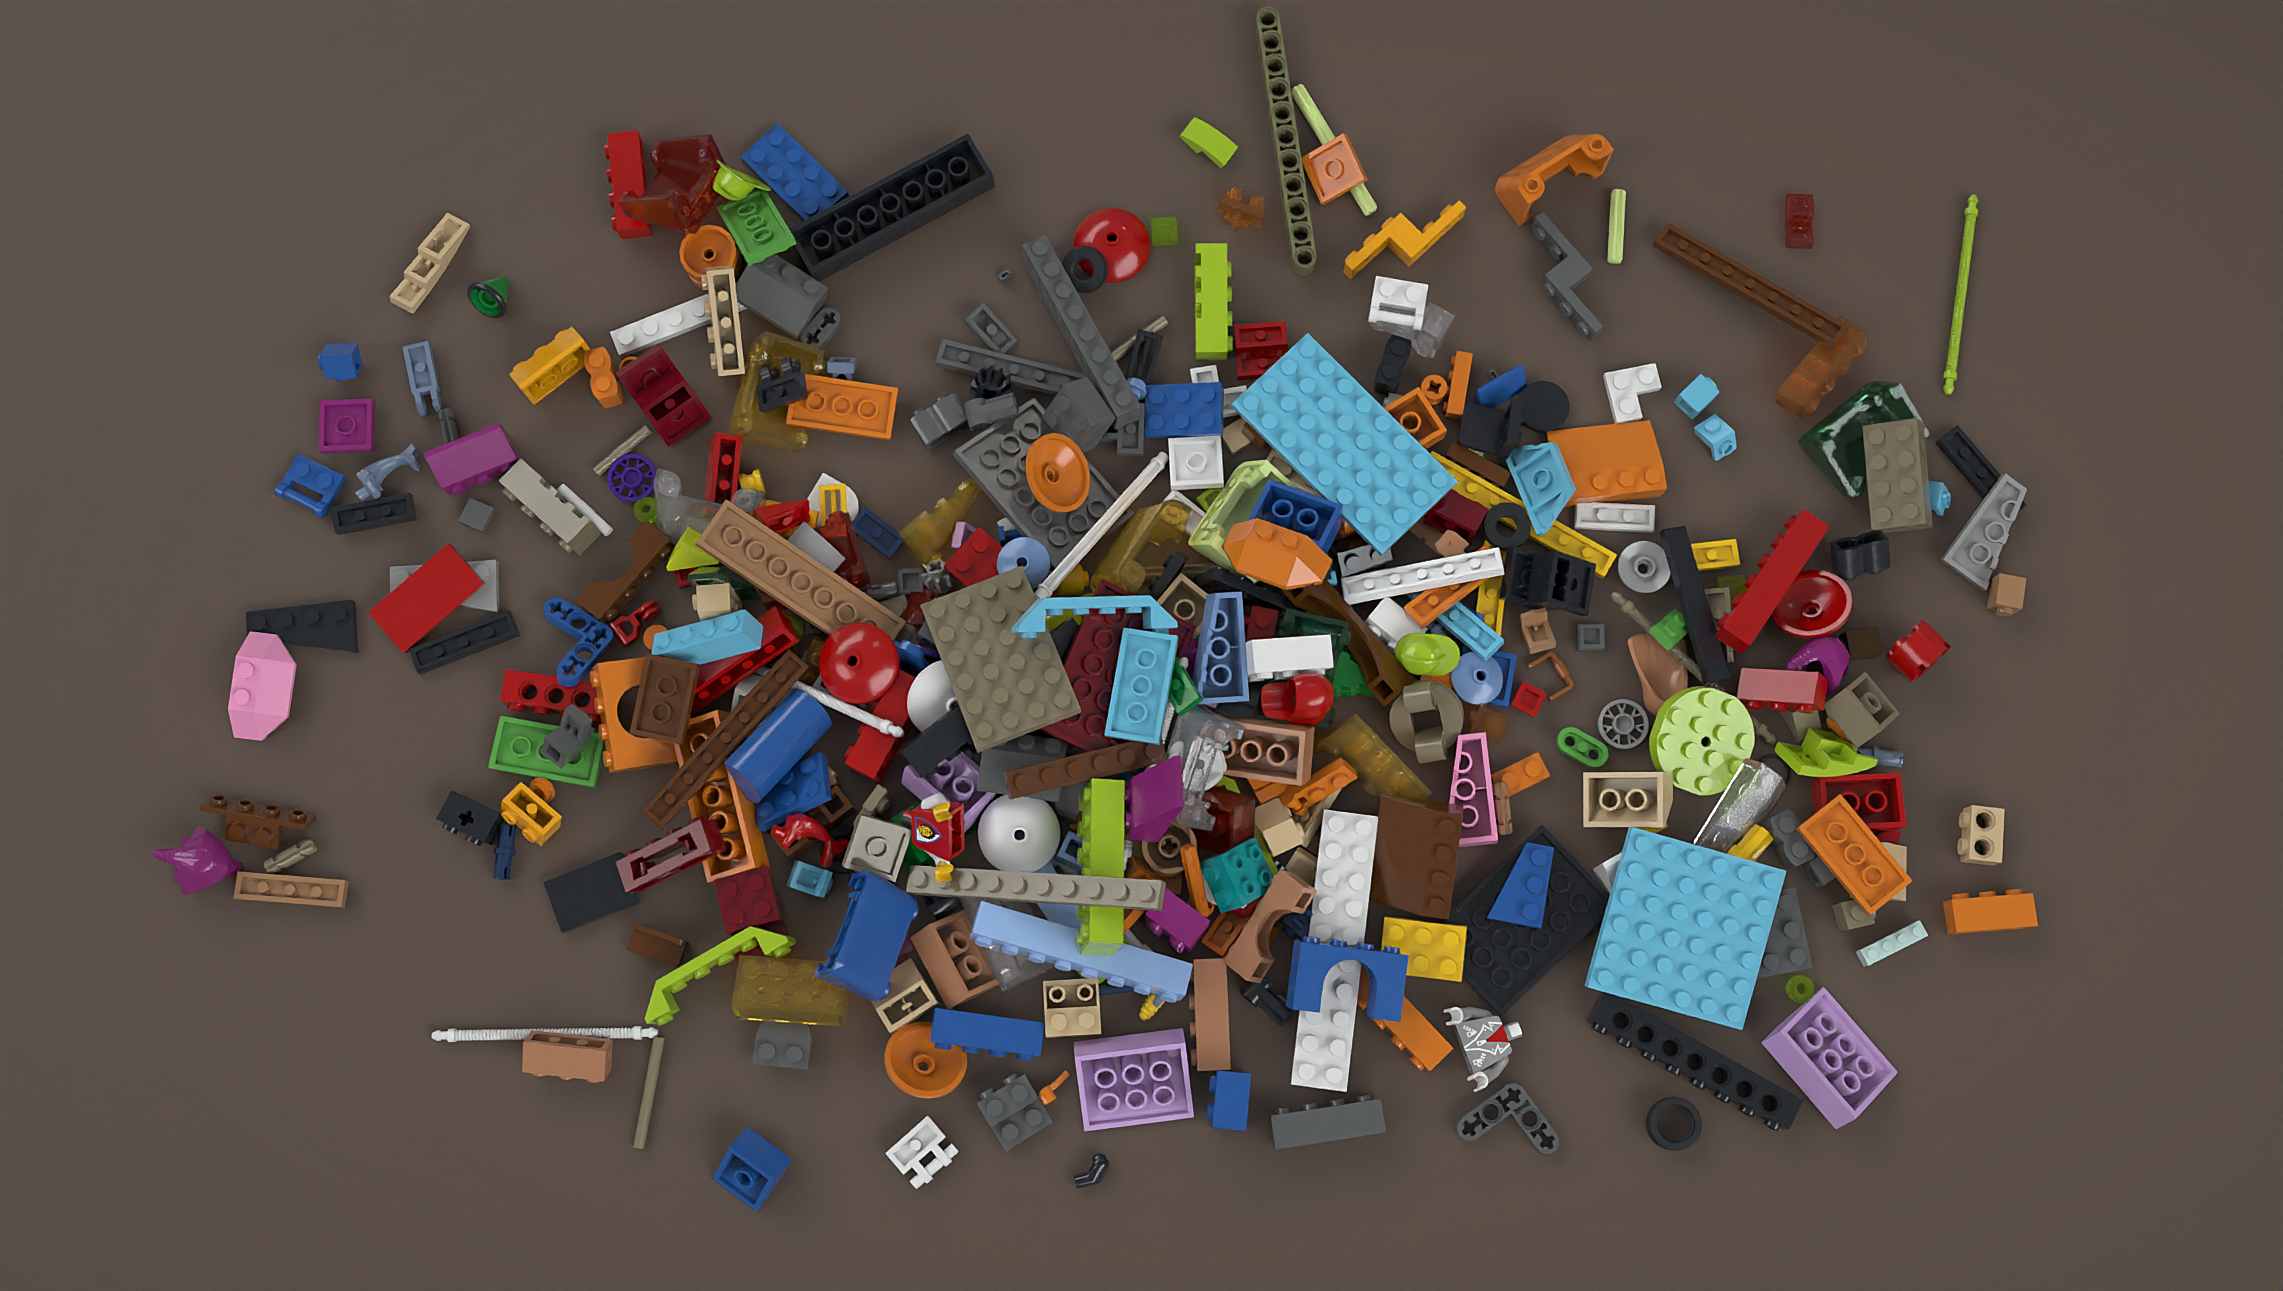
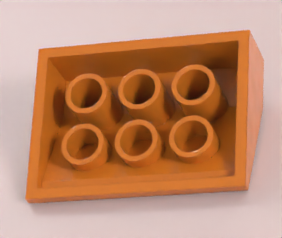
[1546,420,1667,507]

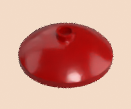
[1073,208,1151,283]
[1771,570,1853,638]
[819,623,899,704]

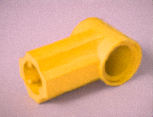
[1726,824,1774,862]

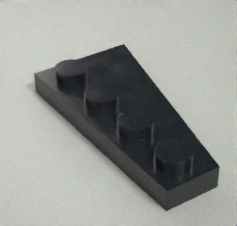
[1193,566,1307,622]
[246,600,358,653]

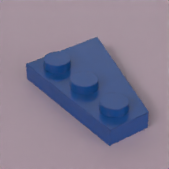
[1486,842,1554,929]

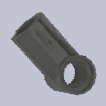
[964,393,1019,432]

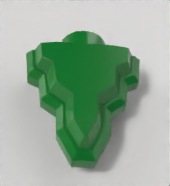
[1323,646,1374,699]

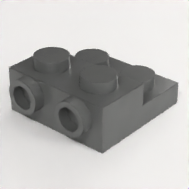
[977,1073,1053,1152]

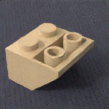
[871,958,940,1034]
[1043,978,1102,1038]

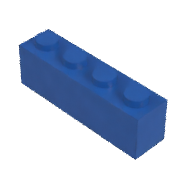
[928,1008,1045,1061]

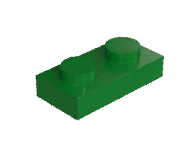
[1168,656,1203,716]

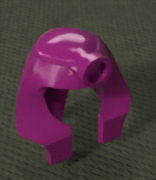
[1786,635,1850,697]
[151,826,242,895]

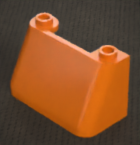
[1495,134,1614,226]

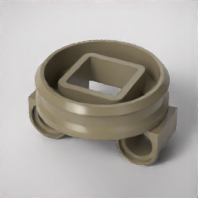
[1390,680,1464,764]

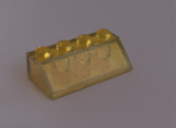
[1323,714,1432,800]

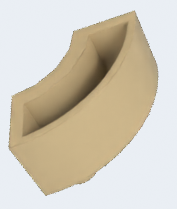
[1249,797,1305,857]

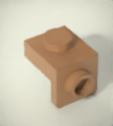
[1520,608,1556,654]

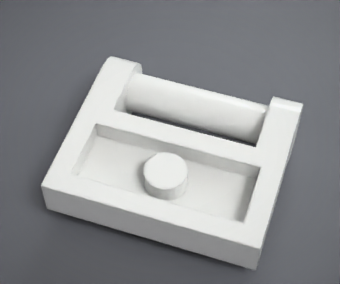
[1368,276,1428,331]

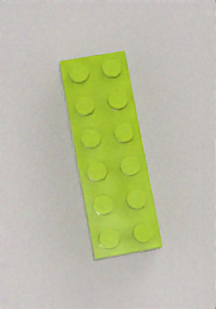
[1076,778,1125,956]

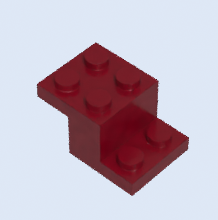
[616,344,711,447]
[714,866,792,963]

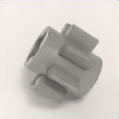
[921,560,956,593]

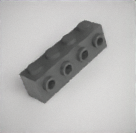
[1269,1094,1386,1150]

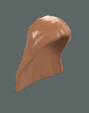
[1628,633,1688,716]

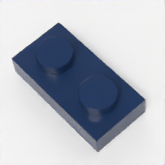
[848,506,907,560]

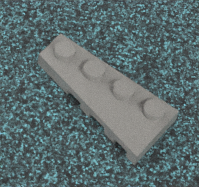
[1940,474,2027,591]
[390,560,499,613]

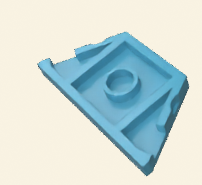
[1506,442,1576,536]

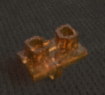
[1218,186,1265,233]
[800,636,825,688]

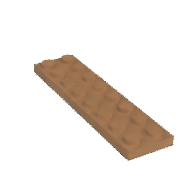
[695,499,906,639]

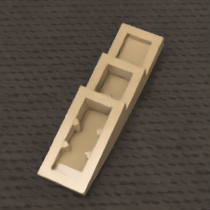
[390,213,470,314]

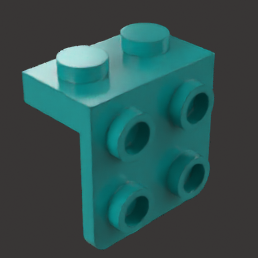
[1200,838,1273,913]

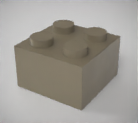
[1824,672,1900,748]

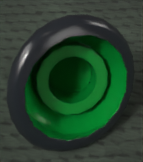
[467,276,509,318]

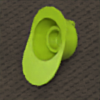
[713,160,771,200]
[1395,633,1460,676]

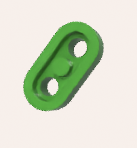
[1556,727,1608,769]

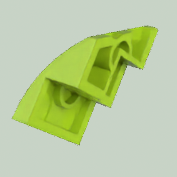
[1774,727,1878,777]

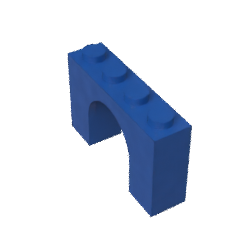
[1286,936,1409,1022]

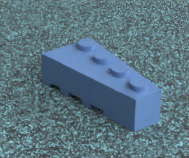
[1192,592,1249,704]

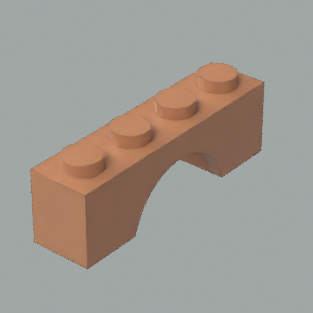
[1224,869,1317,983]

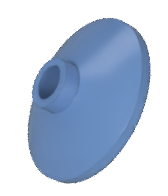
[997,537,1051,589]
[1451,652,1503,705]

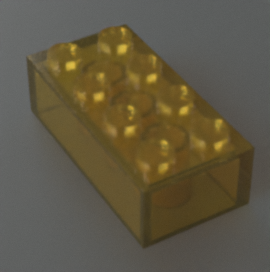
[731,955,850,1027]

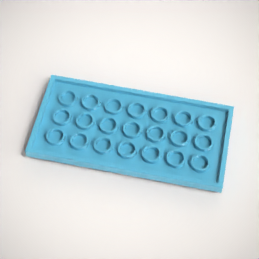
[1231,333,1458,556]

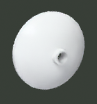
[907,660,958,732]
[978,795,1060,872]

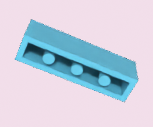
[652,609,763,664]

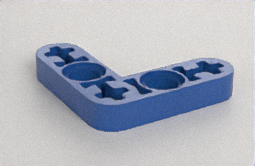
[544,597,613,687]

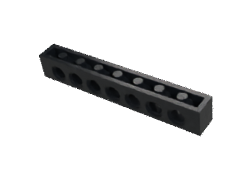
[1586,991,1804,1132]

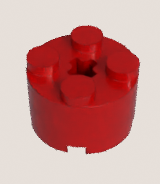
[1885,620,1952,683]

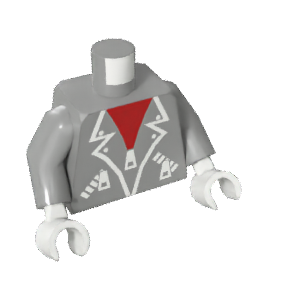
[1444,1006,1522,1092]

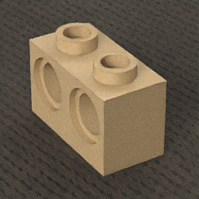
[1957,805,2005,866]

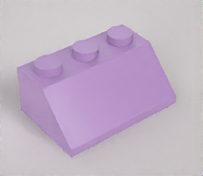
[901,750,997,833]

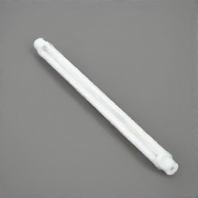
[1034,452,1169,600]

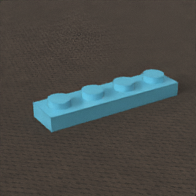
[1407,590,1504,662]

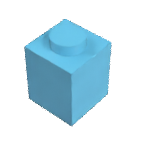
[1674,374,1720,420]

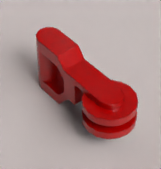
[609,600,662,648]

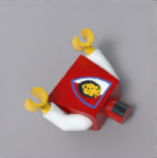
[902,793,965,883]

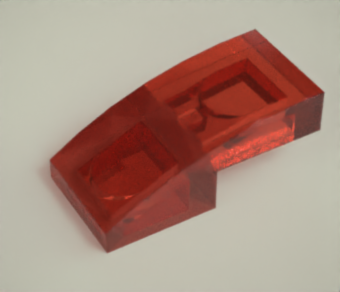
[1785,193,1815,249]

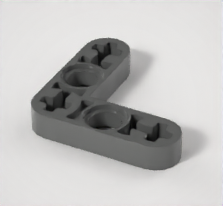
[1455,1083,1560,1154]

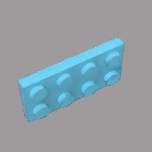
[1104,628,1179,745]

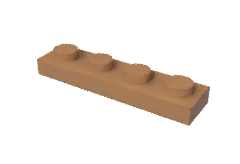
[233,871,349,908]

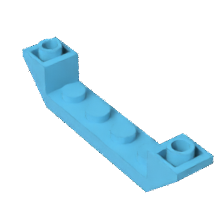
[1011,595,1178,639]

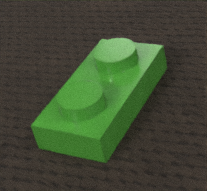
[1649,608,1688,651]

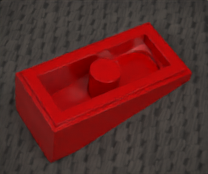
[753,499,809,534]

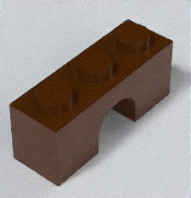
[771,785,857,860]

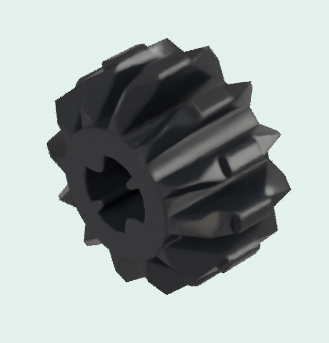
[970,365,1015,400]

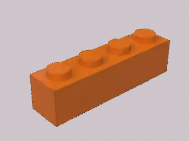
[1443,351,1473,420]

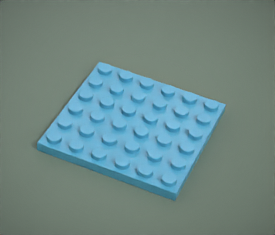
[1584,826,1787,1030]

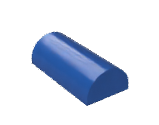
[724,689,832,803]

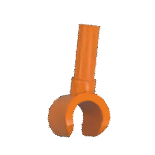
[1038,1070,1070,1106]

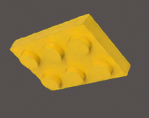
[1381,916,1467,982]

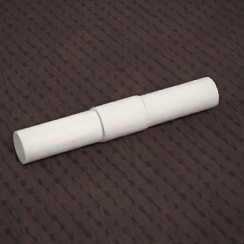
[557,484,613,536]

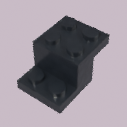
[1499,546,1596,616]

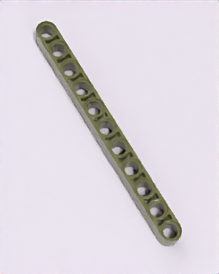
[1255,7,1316,276]

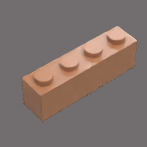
[1189,958,1231,1072]

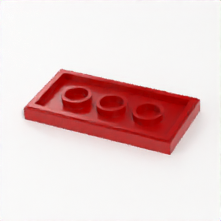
[368,543,486,653]

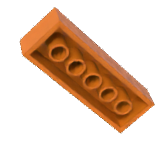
[674,710,770,883]

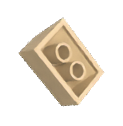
[1583,772,1673,827]

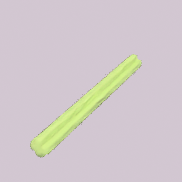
[1291,84,1377,216]

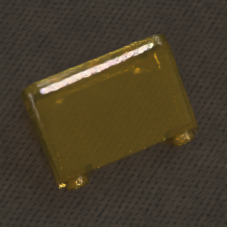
[728,331,826,452]
[1090,499,1192,596]

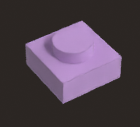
[951,522,976,550]

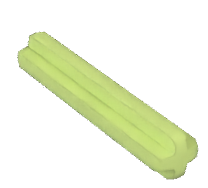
[1607,189,1626,264]

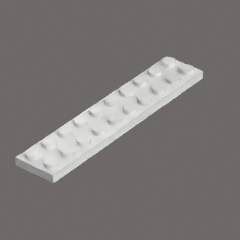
[1291,809,1378,1092]

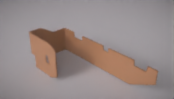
[1409,517,1471,558]

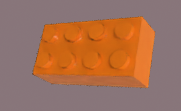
[1384,387,1447,449]

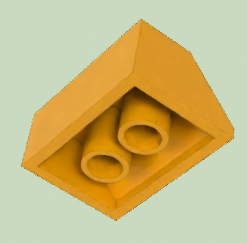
[509,326,591,405]

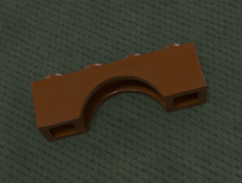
[575,520,674,624]

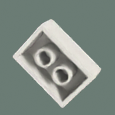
[1245,635,1334,682]

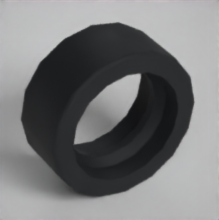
[1646,1097,1702,1151]

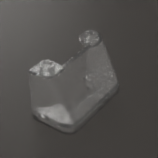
[654,469,766,540]
[1166,706,1245,831]

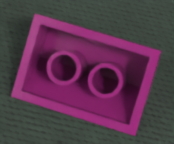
[424,423,520,495]

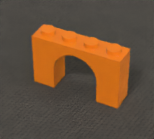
[590,657,678,773]

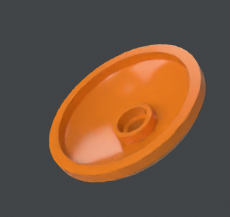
[1026,433,1090,513]
[884,1021,967,1099]

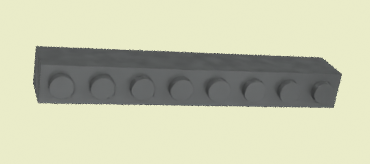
[1021,235,1141,430]

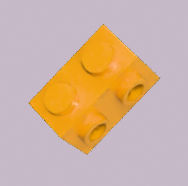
[500,782,562,846]

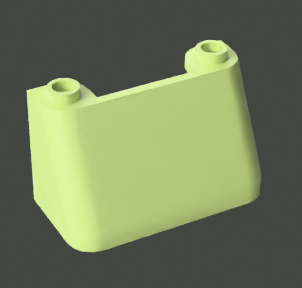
[1188,460,1299,584]

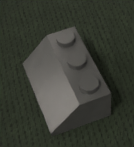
[736,254,829,339]
[977,735,1069,802]

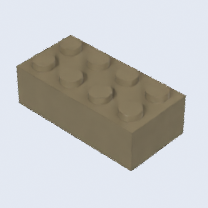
[1863,418,1933,533]

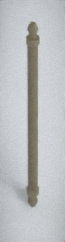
[1611,592,1777,744]

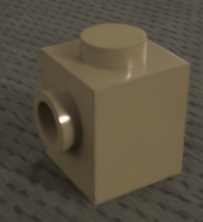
[1832,900,1876,932]

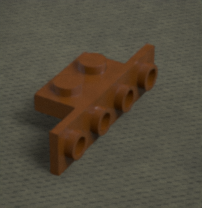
[200,794,316,850]

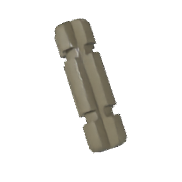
[264,838,317,874]

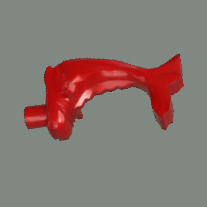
[771,813,848,868]

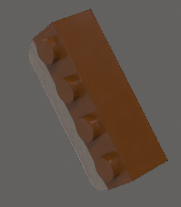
[1369,794,1463,919]

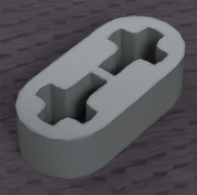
[801,307,842,353]

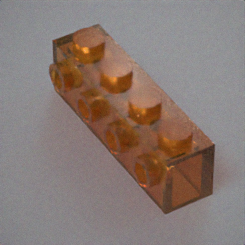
[1776,316,1867,419]

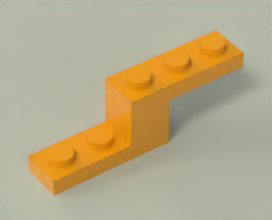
[1343,200,1466,279]

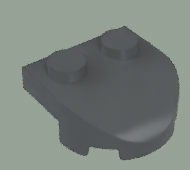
[752,1012,814,1070]

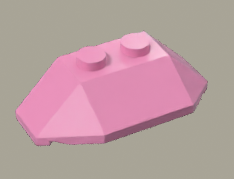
[228,631,297,741]

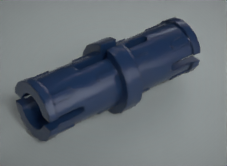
[492,824,517,880]

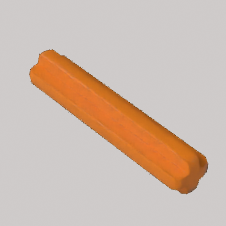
[1180,843,1210,916]

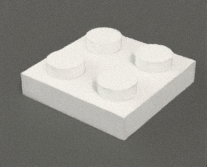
[1168,436,1224,490]

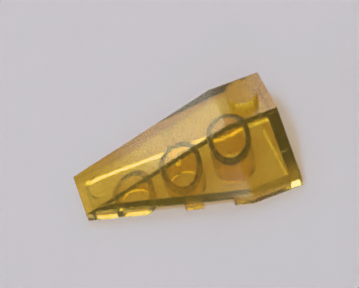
[899,477,981,568]

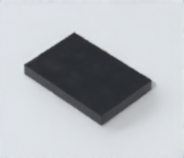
[543,852,640,933]

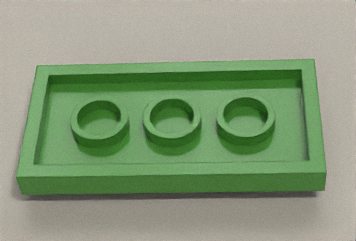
[716,188,796,266]
[488,716,605,788]

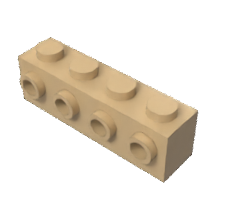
[701,265,745,376]

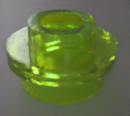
[633,497,661,523]
[1786,975,1814,1003]

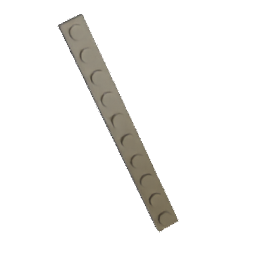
[906,865,1166,911]

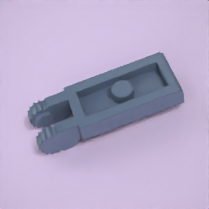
[403,341,443,416]

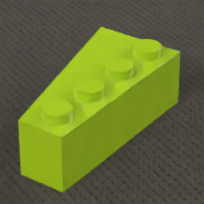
[1195,243,1233,360]

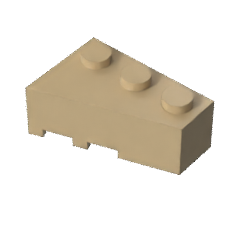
[692,583,742,621]

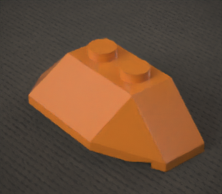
[1222,518,1332,590]

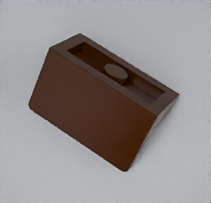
[626,922,689,968]

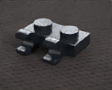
[756,356,808,413]

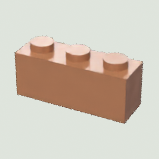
[522,1030,613,1083]

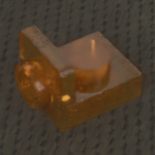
[1467,703,1509,744]

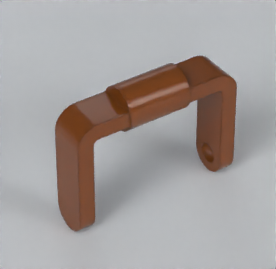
[1527,652,1574,702]

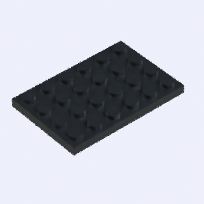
[1438,825,1610,1017]

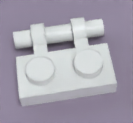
[885,1116,959,1189]

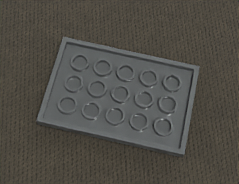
[953,398,1135,572]

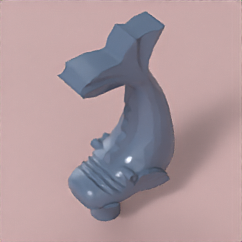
[355,443,421,501]

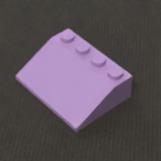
[1761,987,1898,1129]
[1074,1028,1194,1131]

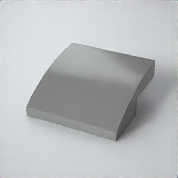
[786,522,846,572]

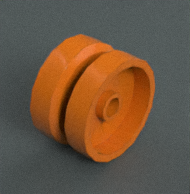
[679,225,743,291]

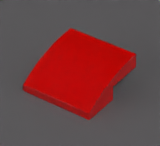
[1234,321,1288,381]

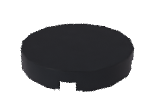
[1519,381,1570,433]

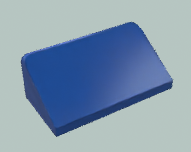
[1474,365,1527,408]

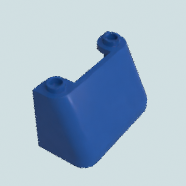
[814,870,919,1001]

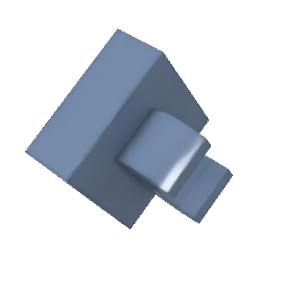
[827,357,857,381]

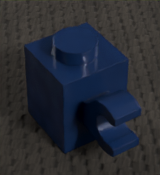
[1281,902,1313,940]

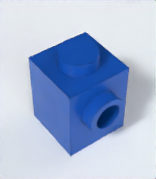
[318,343,363,381]

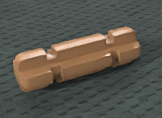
[1492,782,1513,835]

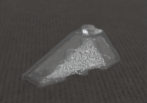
[1693,758,1787,853]

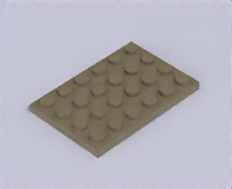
[920,566,1081,753]

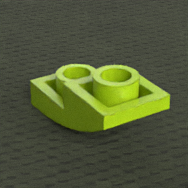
[1179,117,1238,168]

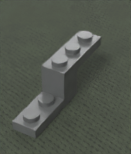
[1531,212,1604,341]

